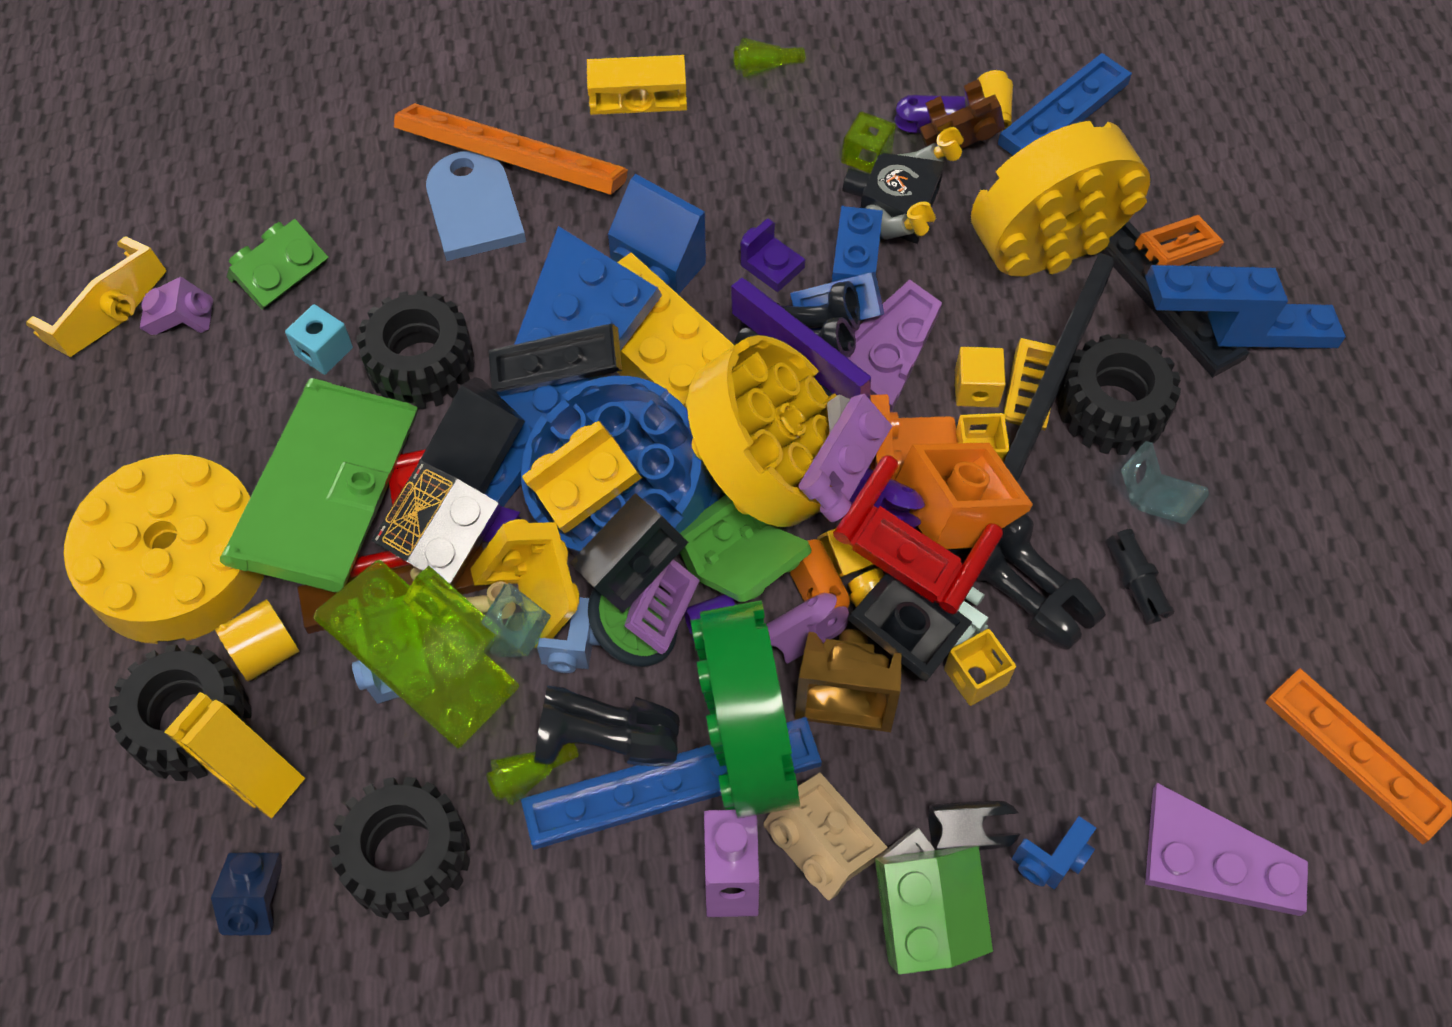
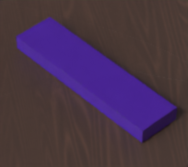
[731,278,871,399]

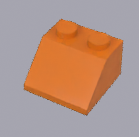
[896,442,1033,549]

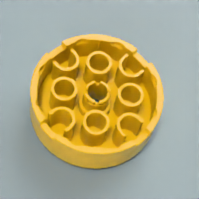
[971,121,1150,277]
[686,335,837,527]
[64,454,264,644]

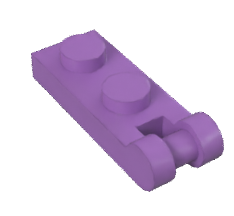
[799,393,892,522]

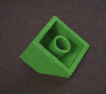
[875,845,993,975]

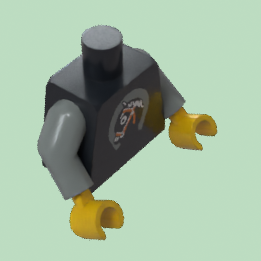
[842,127,964,244]

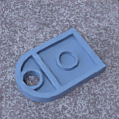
[426,151,526,261]

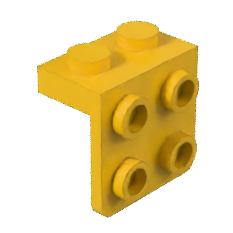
[470,519,579,648]

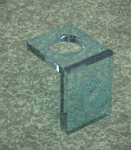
[1121,441,1209,524]
[481,583,551,657]

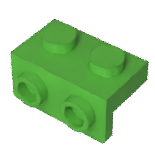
[226,219,329,310]

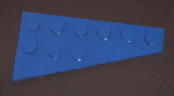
[485,226,662,507]

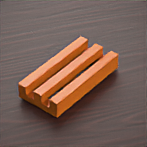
[1135,215,1224,266]

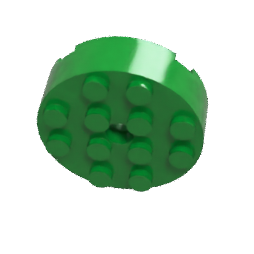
[691,601,800,819]

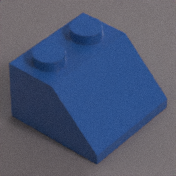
[608,174,706,295]

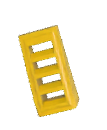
[1003,338,1056,431]

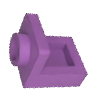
[140,277,213,335]

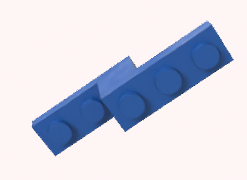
[1145,265,1346,348]

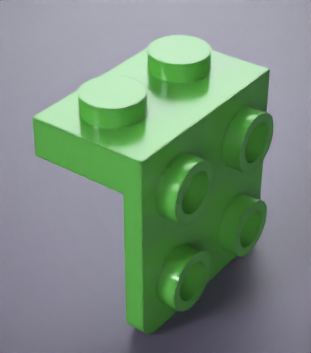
[680,495,812,602]

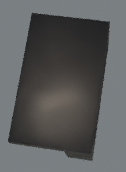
[570,493,689,613]

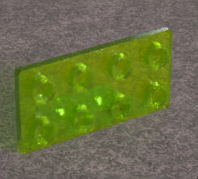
[313,560,519,748]

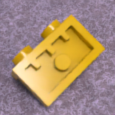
[522,421,642,534]

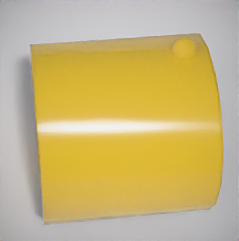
[215,599,300,682]

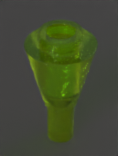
[733,38,805,77]
[486,744,579,805]

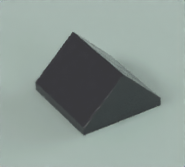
[419,377,525,494]
[847,573,972,682]

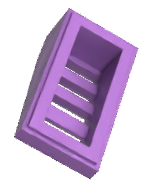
[624,559,700,654]

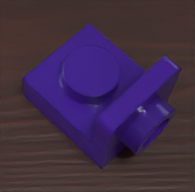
[740,218,805,292]

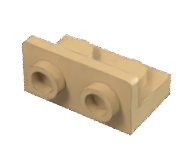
[763,773,888,900]

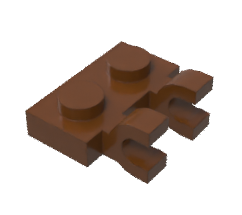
[920,79,1005,157]

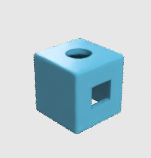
[285,304,353,375]

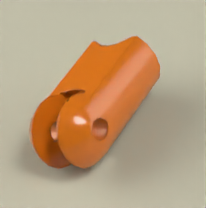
[790,539,850,608]

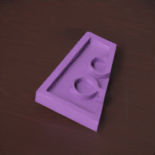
[847,279,942,412]
[1145,783,1308,916]

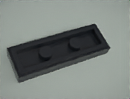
[488,323,622,396]

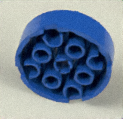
[521,376,714,556]

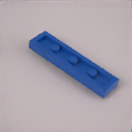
[998,53,1132,155]

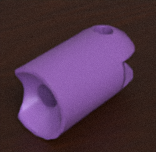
[766,593,849,664]

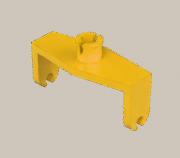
[26,237,167,357]

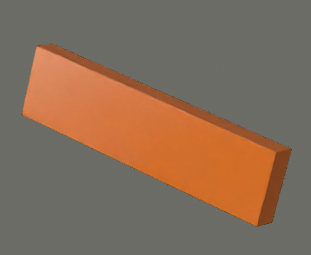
[1265,668,1452,844]

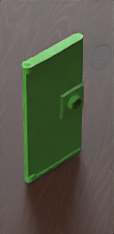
[220,378,418,592]

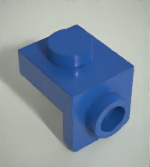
[1012,816,1096,890]

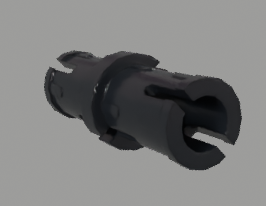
[1105,529,1175,625]

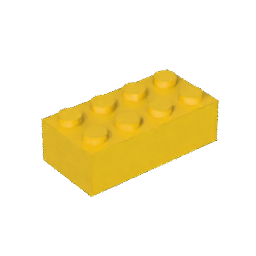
[617,253,734,409]

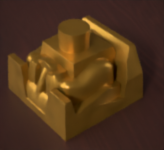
[795,629,901,732]

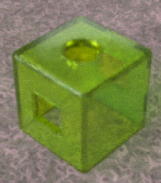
[841,111,896,174]

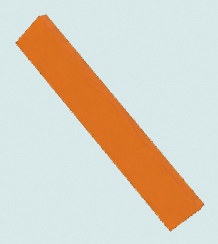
[394,103,628,195]

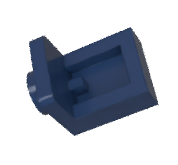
[211,852,282,936]

